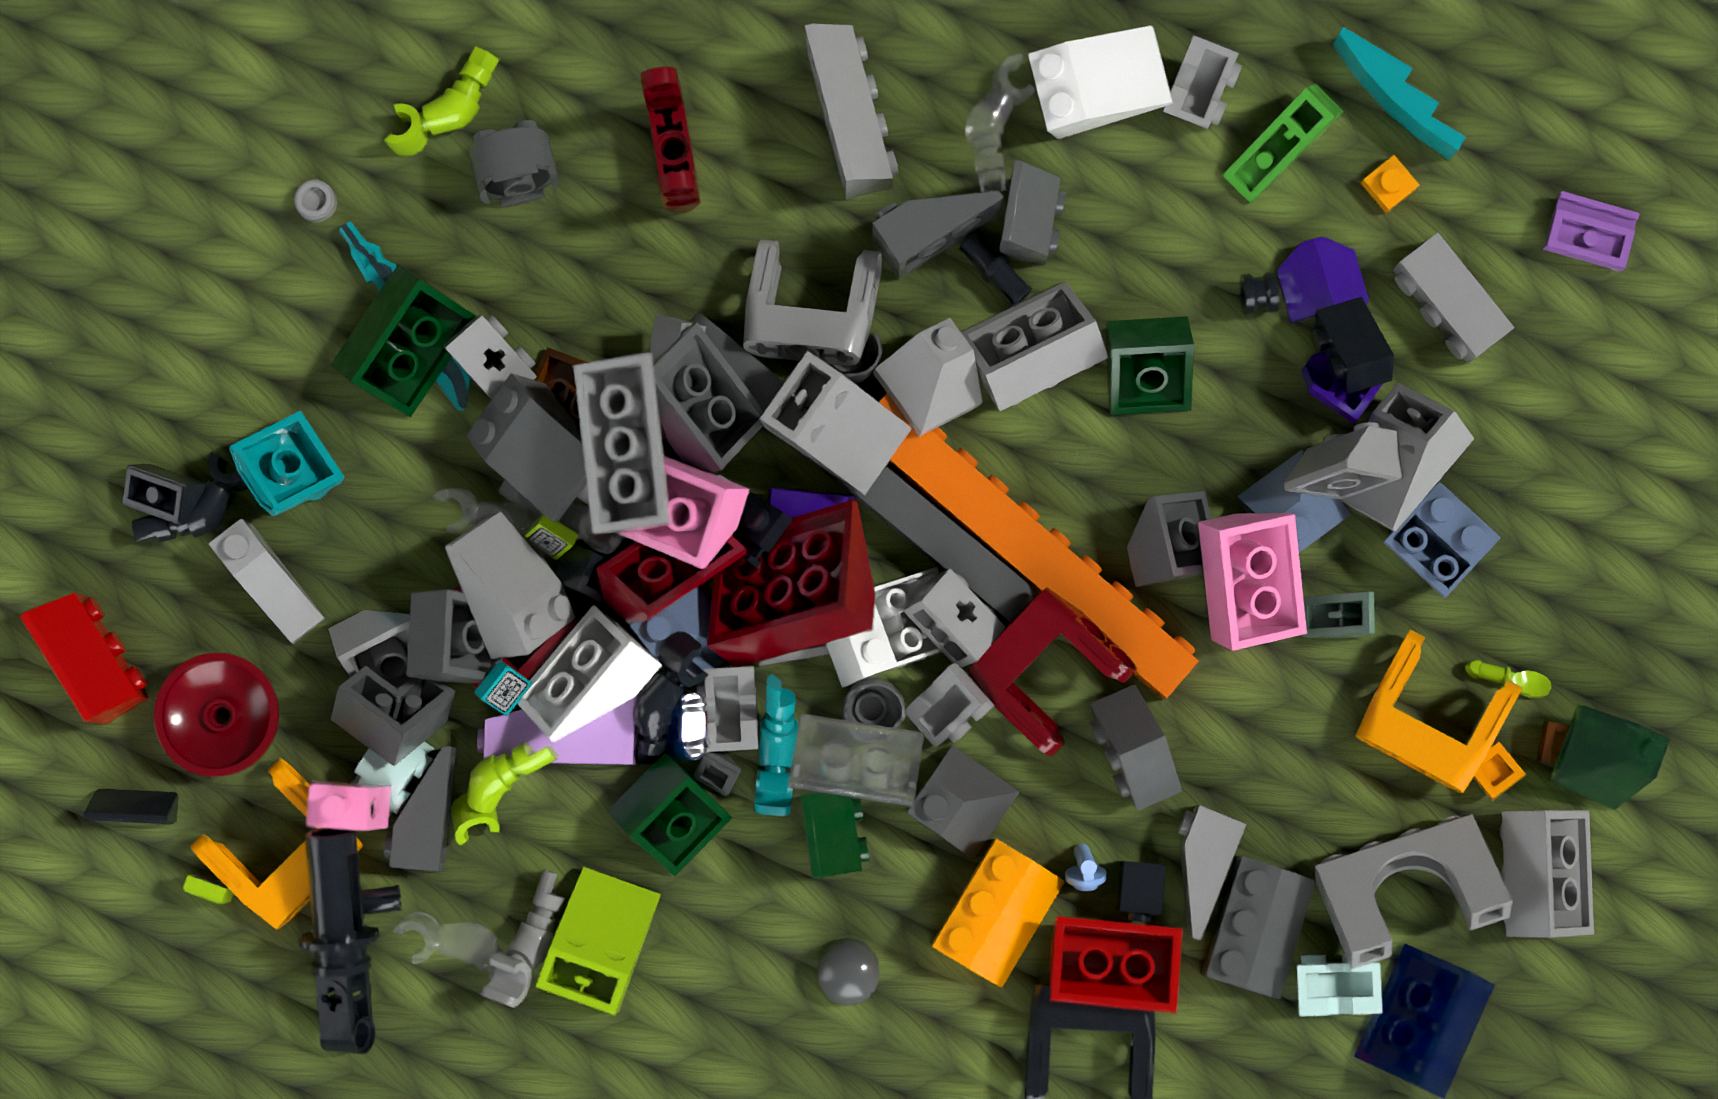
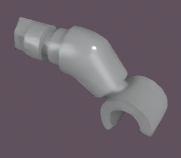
[480,869,565,1007]

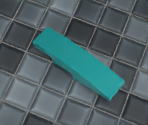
[1332,27,1466,160]

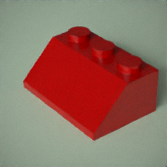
[20,592,149,725]
[1050,916,1182,1014]

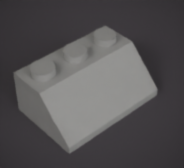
[961,281,1109,411]
[1500,810,1594,937]

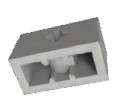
[443,313,537,400]
[903,568,1006,668]

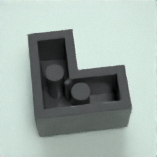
[330,666,456,766]
[1089,684,1182,811]

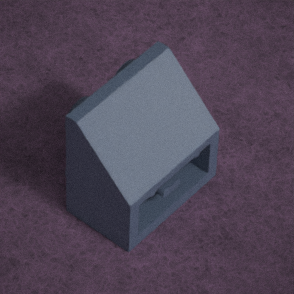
[1383,482,1501,598]

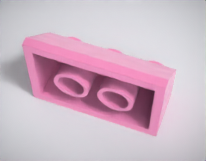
[618,455,749,568]
[1198,513,1307,651]

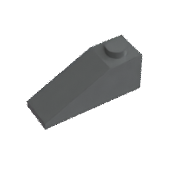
[384,746,457,871]

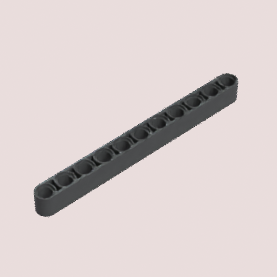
[689,312,1037,625]

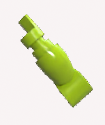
[384,46,499,156]
[450,742,558,845]

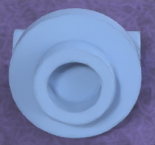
[1065,844,1107,891]

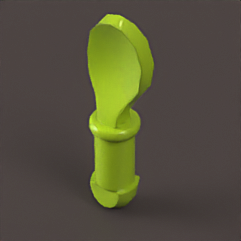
[1465,659,1551,698]

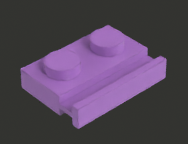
[1543,191,1640,272]

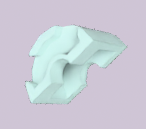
[351,742,435,817]
[1297,954,1382,1016]

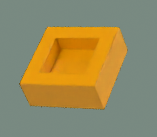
[1361,155,1420,213]
[1473,742,1526,801]

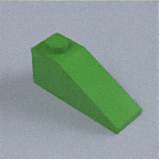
[1223,83,1344,203]

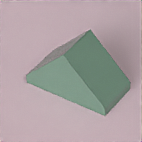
[1302,592,1375,638]

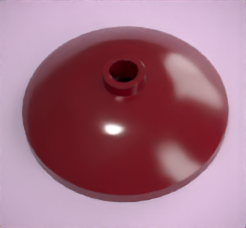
[154,653,280,777]

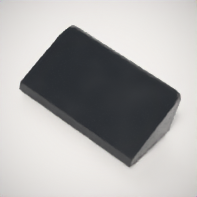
[122,464,206,525]
[84,789,179,824]

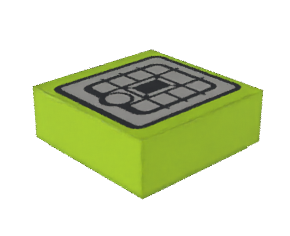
[523,514,578,560]
[183,874,234,904]

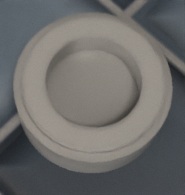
[294,180,337,222]

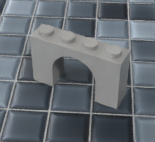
[1315,814,1512,969]

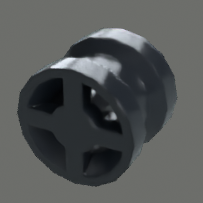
[1240,272,1279,315]

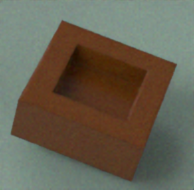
[1537,720,1589,769]

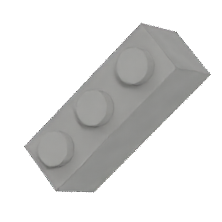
[1393,233,1515,364]

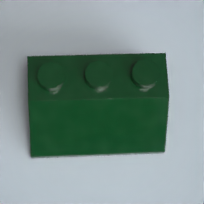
[331,264,476,418]

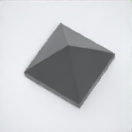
[692,751,741,797]

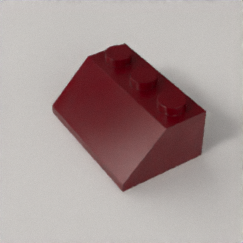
[596,535,747,623]

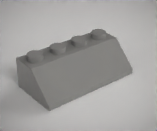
[805,24,899,200]
[574,353,671,533]

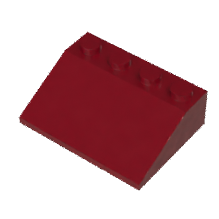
[707,499,876,667]

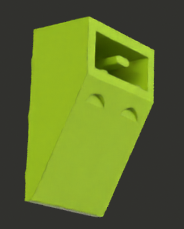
[536,867,661,1015]

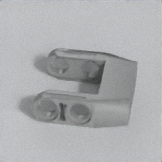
[743,239,882,366]

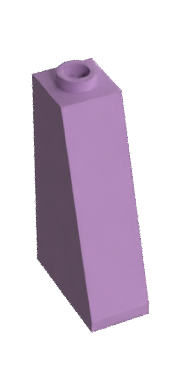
[477,695,637,765]

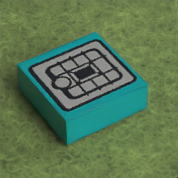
[474,660,532,716]

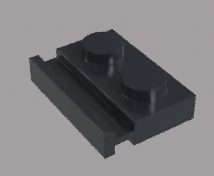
[732,483,792,568]

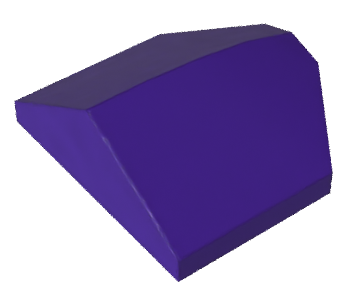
[1276,237,1369,324]
[1301,351,1384,424]

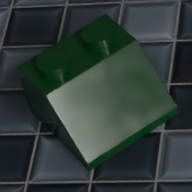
[1106,316,1194,415]
[607,752,732,876]
[800,788,869,879]

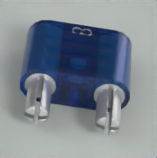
[666,693,711,762]

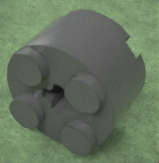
[469,120,559,206]

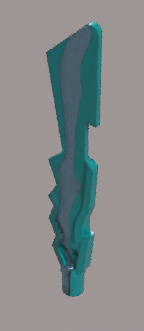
[338,221,471,411]

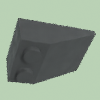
[872,191,1004,280]
[653,322,765,473]
[466,373,587,522]

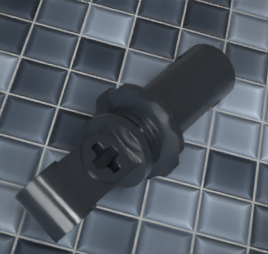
[299,828,380,1054]

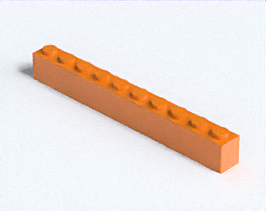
[879,394,1199,700]

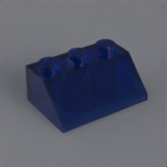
[1354,944,1495,1099]

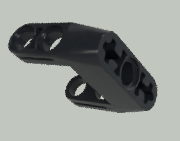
[1025,983,1156,1099]

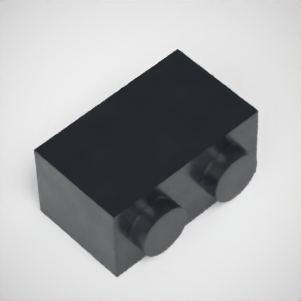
[1311,296,1394,395]

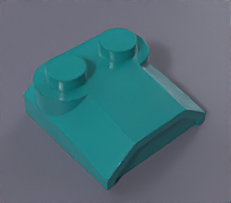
[229,410,345,516]

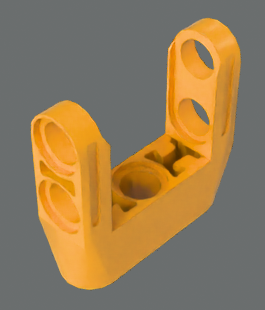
[1355,630,1523,793]
[190,757,363,930]

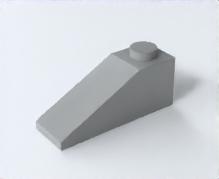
[209,518,326,644]
[1177,805,1246,941]

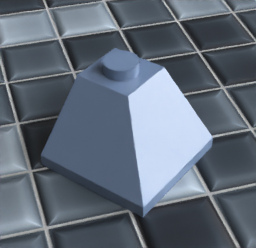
[1236,449,1351,552]
[630,586,726,693]

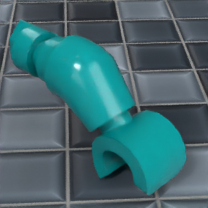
[754,674,799,816]

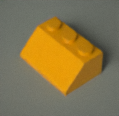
[931,838,1065,988]

